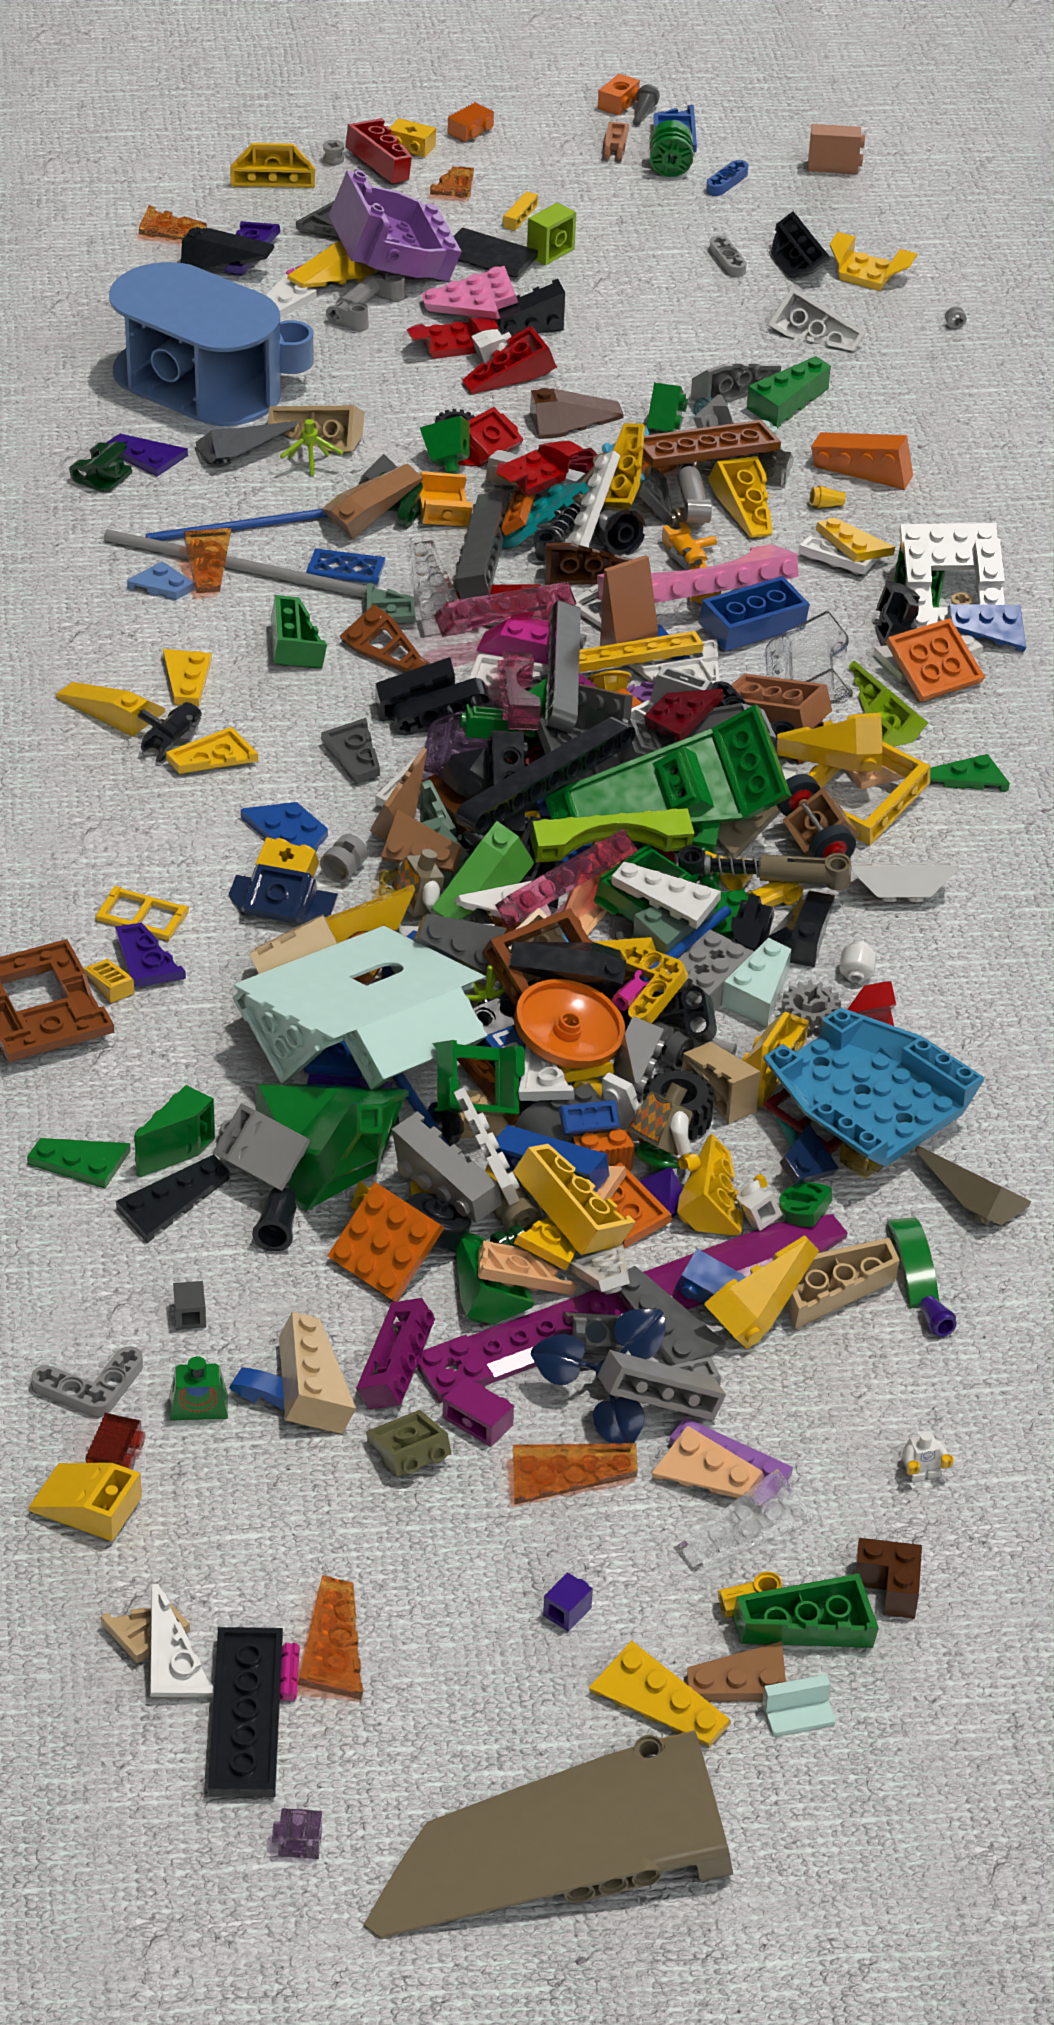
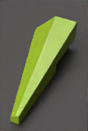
[849,660,929,747]

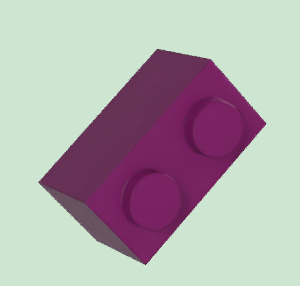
[443,1376,514,1447]

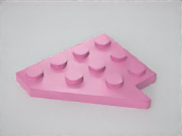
[421,266,518,319]

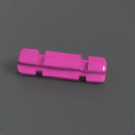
[280,1642,300,1702]

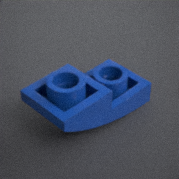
[229,1367,285,1411]

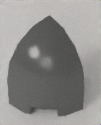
[360,454,398,482]

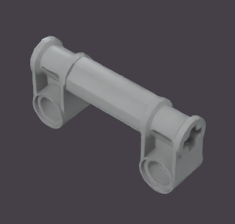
[326,269,405,331]

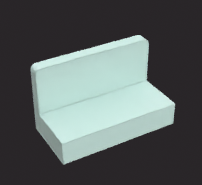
[762,1674,836,1737]

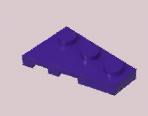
[106,433,188,477]

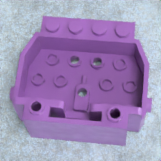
[329,169,462,281]

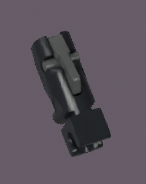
[138,702,202,762]

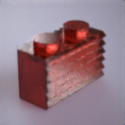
[85,1413,145,1470]

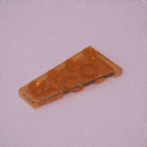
[512,1443,638,1505]
[298,1575,363,1700]

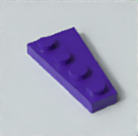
[224,221,281,275]

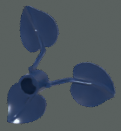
[530,1309,666,1451]

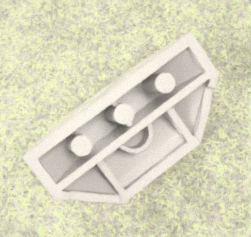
[851,862,958,902]

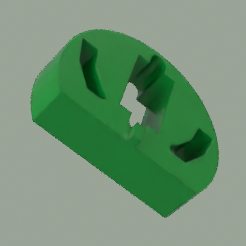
[779,1183,833,1227]

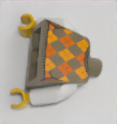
[391,849,444,917]
[626,1082,700,1171]

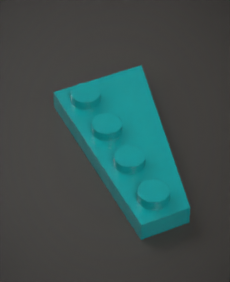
[502,482,589,548]

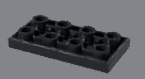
[454,227,538,277]

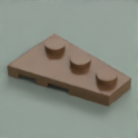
[687,1641,786,1702]

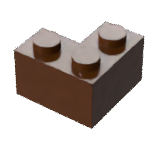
[854,1538,922,1619]

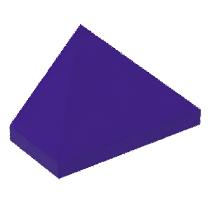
[638,1167,683,1218]

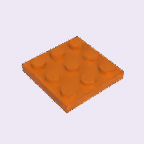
[885,618,985,702]
[327,1182,445,1302]

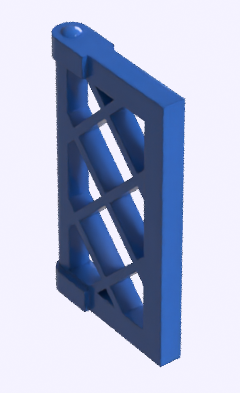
[306,548,386,585]

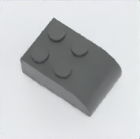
[515,1083,611,1144]

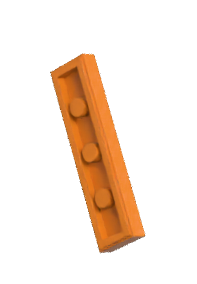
[501,489,535,536]

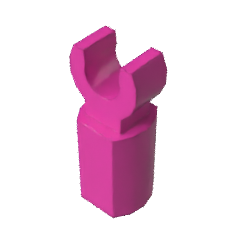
[612,970,651,1011]

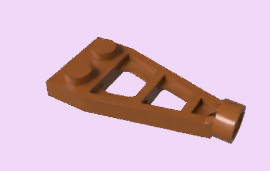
[340,604,431,672]

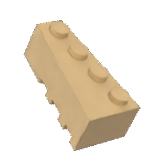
[785,1238,900,1329]

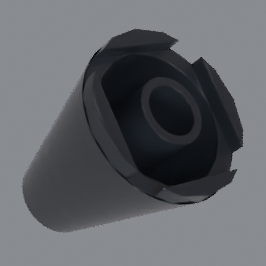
[594,505,646,556]

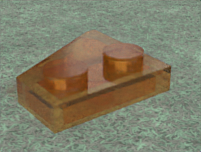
[430,166,474,198]

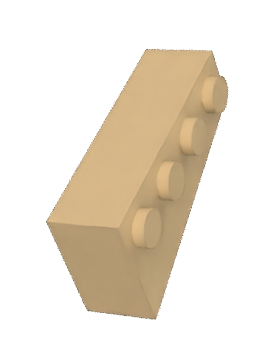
[279,1312,356,1434]

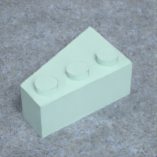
[722,938,791,1028]

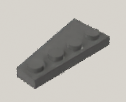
[616,1266,726,1366]

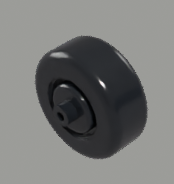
[405,1193,471,1251]

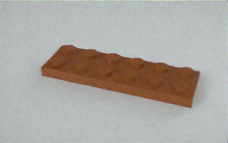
[643,420,781,468]

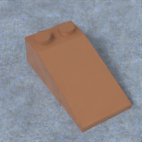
[600,555,658,646]
[732,673,832,729]

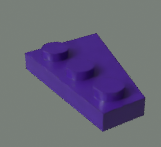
[115,922,186,987]

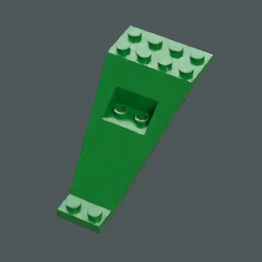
[545,705,792,825]

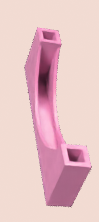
[597,544,799,603]

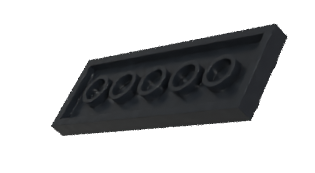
[208,1627,283,1797]

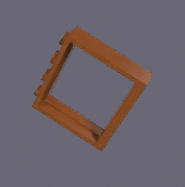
[482,908,621,1009]

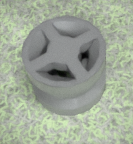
[323,140,344,165]

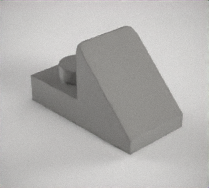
[693,394,733,428]

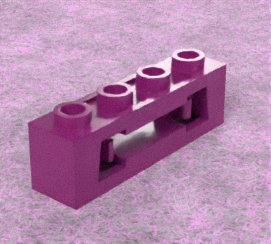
[356,1298,435,1410]

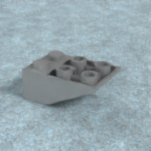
[650,666,714,703]
[613,1016,665,1102]
[212,1103,311,1191]

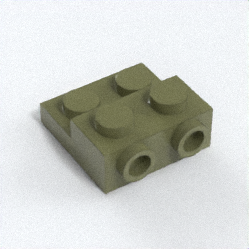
[366,1410,451,1476]

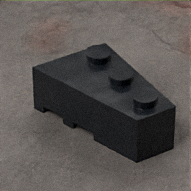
[494,278,565,337]

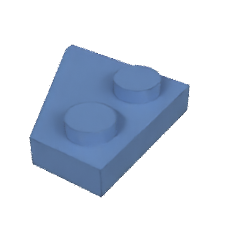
[127,561,194,600]

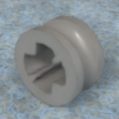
[945,306,967,329]

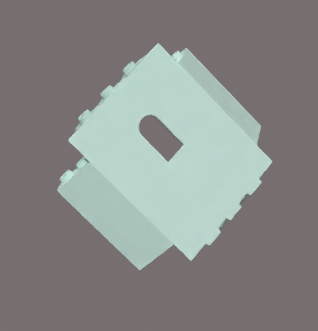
[232,926,488,1090]

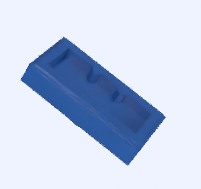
[558,1100,620,1136]

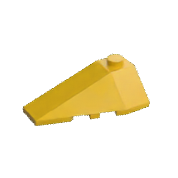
[287,240,375,288]
[603,423,645,509]
[677,1133,743,1236]
[704,1235,819,1349]

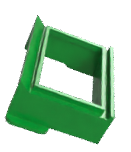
[594,844,699,923]
[432,1040,525,1116]

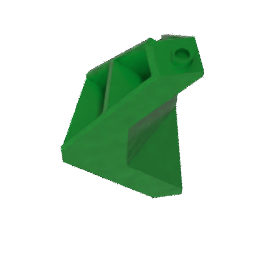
[256,1083,409,1210]

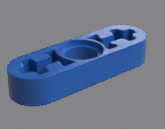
[706,160,749,196]

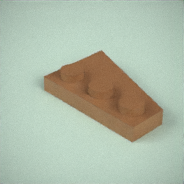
[381,809,463,873]

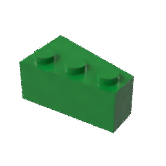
[271,595,327,668]

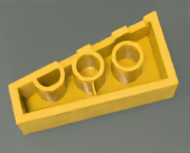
[513,1144,636,1255]

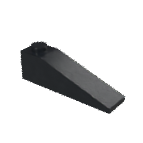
[768,890,835,967]

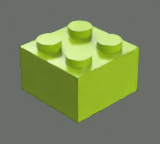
[527,202,576,266]

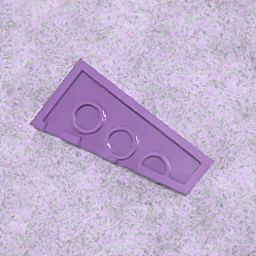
[669,1417,793,1515]

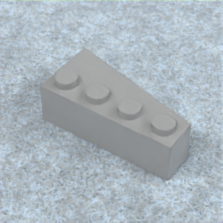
[392,1111,502,1223]

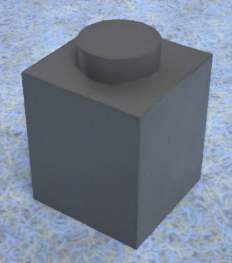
[173,1281,206,1330]

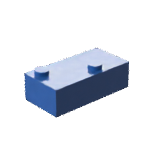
[698,576,810,651]

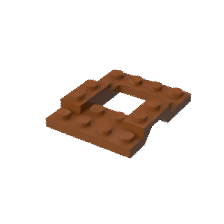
[0,939,115,1062]

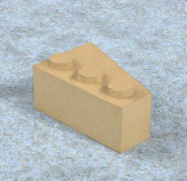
[249,914,338,974]
[682,1042,760,1124]

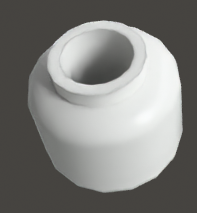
[839,941,876,983]

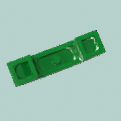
[887,1217,939,1308]

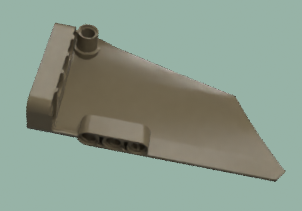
[364,1730,733,1939]

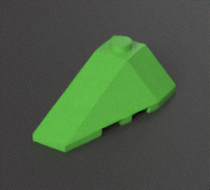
[431,821,534,920]

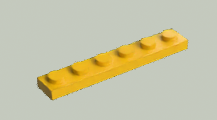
[579,631,703,673]

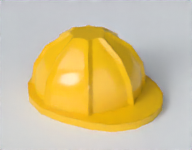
[589,670,632,692]

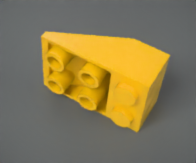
[28,1463,142,1542]

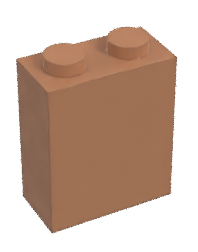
[808,124,865,174]

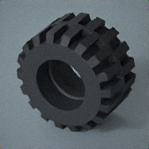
[643,1069,714,1140]

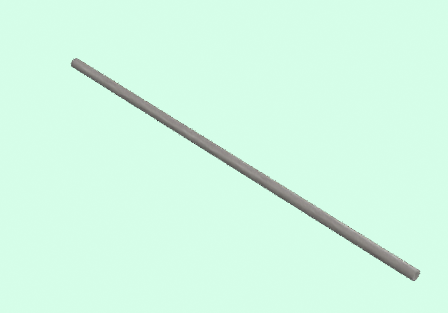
[104,529,587,647]

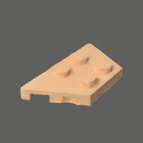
[478,1241,578,1295]

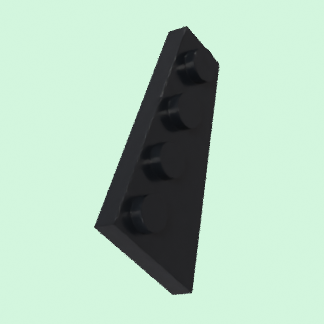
[116,1154,230,1243]

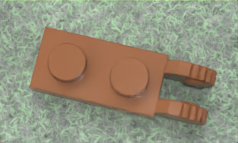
[604,122,629,161]

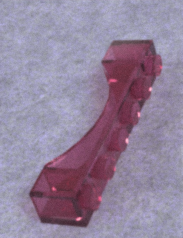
[434,582,577,637]
[497,652,541,730]
[495,829,638,928]

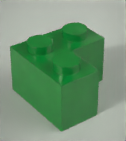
[646,382,688,434]

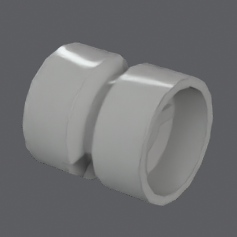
[320,834,368,883]

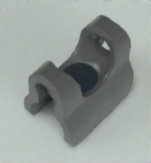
[562,1312,624,1355]

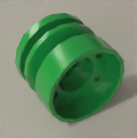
[649,120,693,177]

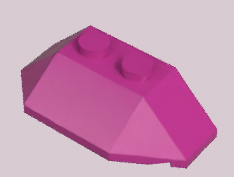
[477,614,550,664]

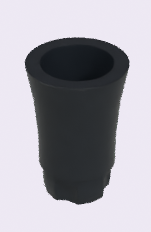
[252,1188,297,1251]

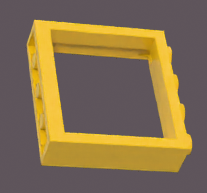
[808,741,930,846]

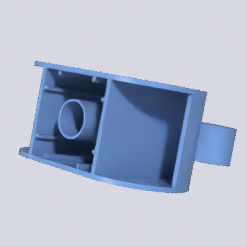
[109,262,314,426]

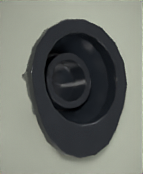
[427,1102,464,1146]

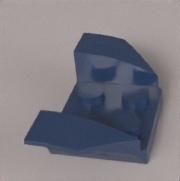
[229,864,338,925]

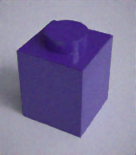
[543,1572,593,1632]

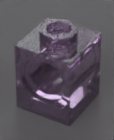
[272,1808,322,1859]

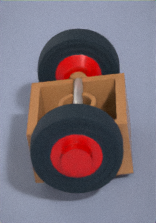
[776,774,860,858]

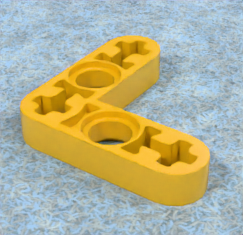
[621,943,688,1024]

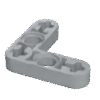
[31,1346,143,1417]

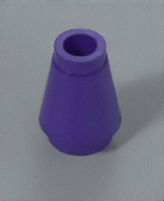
[920,1296,957,1337]

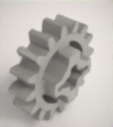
[781,980,841,1030]

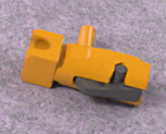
[662,522,717,570]

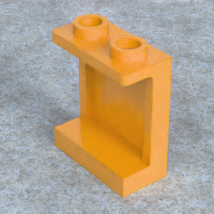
[418,471,473,527]

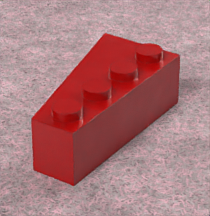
[345,118,412,184]

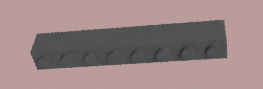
[453,490,509,601]

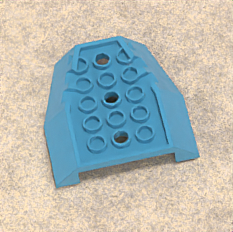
[763,1007,984,1167]

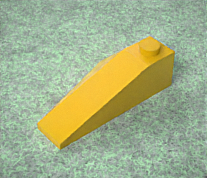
[708,456,772,538]
[56,682,165,737]
[777,713,883,772]

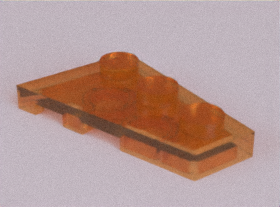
[139,205,207,240]
[184,528,232,593]

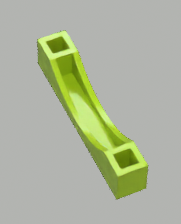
[530,808,694,863]

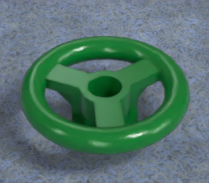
[635,1141,691,1172]

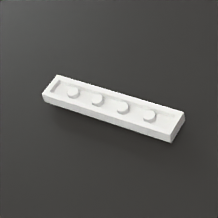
[567,450,620,547]

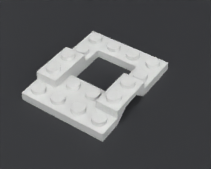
[899,523,1005,628]

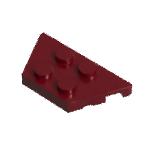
[644,689,724,742]

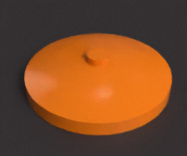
[514,979,625,1069]

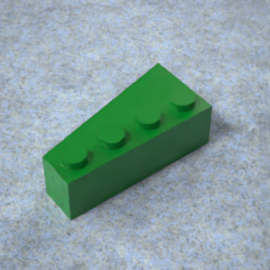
[746,356,831,429]
[732,1573,879,1648]

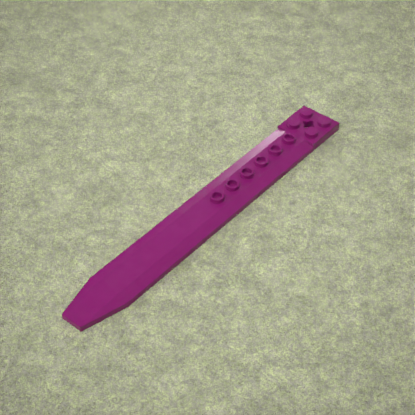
[416,1214,848,1403]

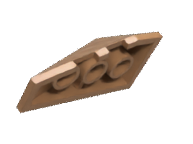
[322,463,423,540]
[369,747,427,841]

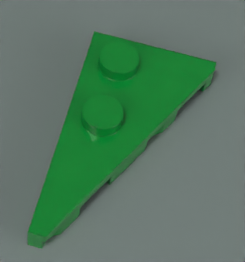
[930,754,1010,792]

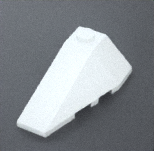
[768,287,866,352]

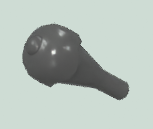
[633,84,660,125]

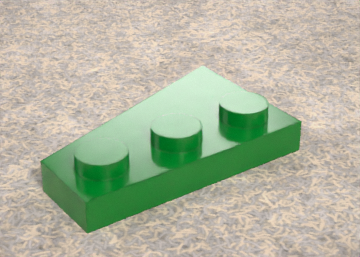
[27,1138,131,1189]

